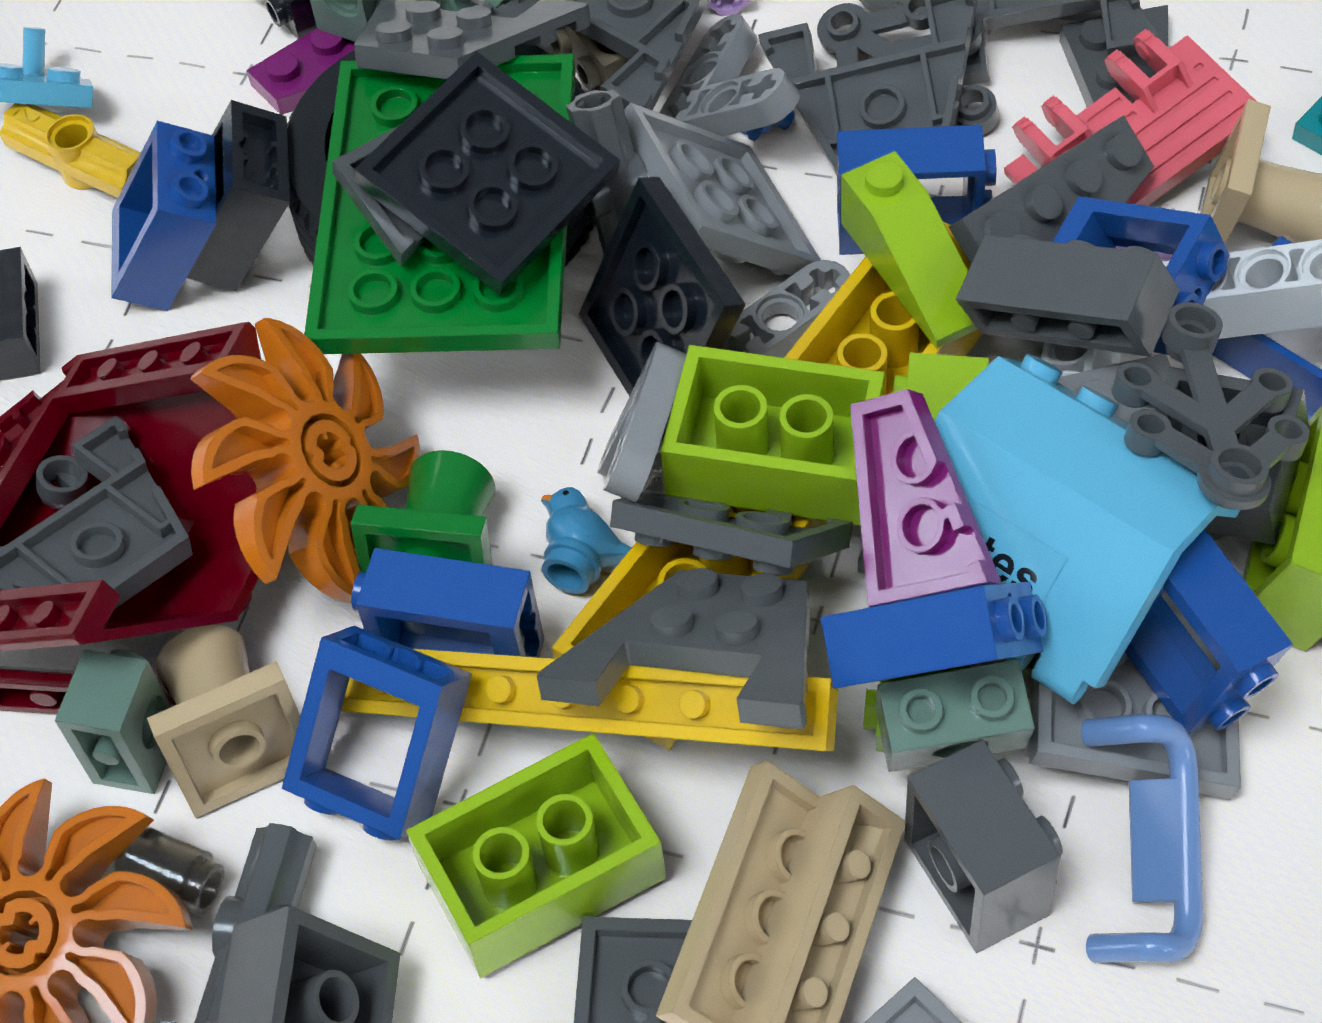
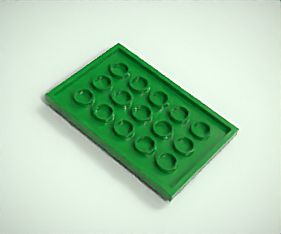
[304,54,576,354]

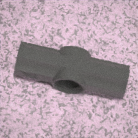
[566,89,648,256]
[194,823,317,1023]

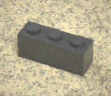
[955,234,1180,357]

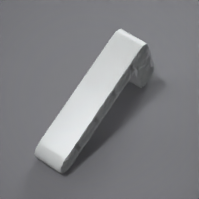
[1041,239,1322,377]

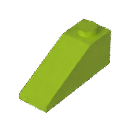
[841,151,977,349]

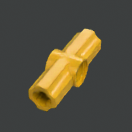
[0,103,141,198]

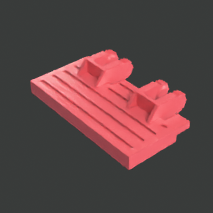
[1004,29,1256,206]

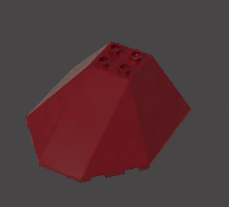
[0,322,261,651]

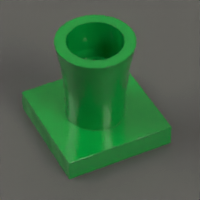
[351,450,496,572]

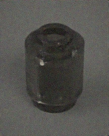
[114,827,225,917]

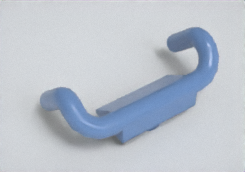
[1081,714,1203,963]

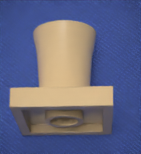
[1201,99,1322,244]
[147,624,300,818]

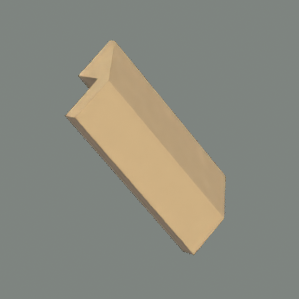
[656,760,906,1023]

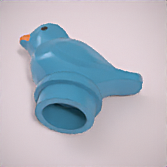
[541,487,632,594]

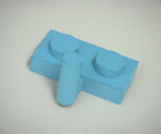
[0,27,93,108]

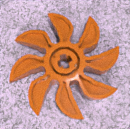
[190,318,420,603]
[0,778,193,1023]

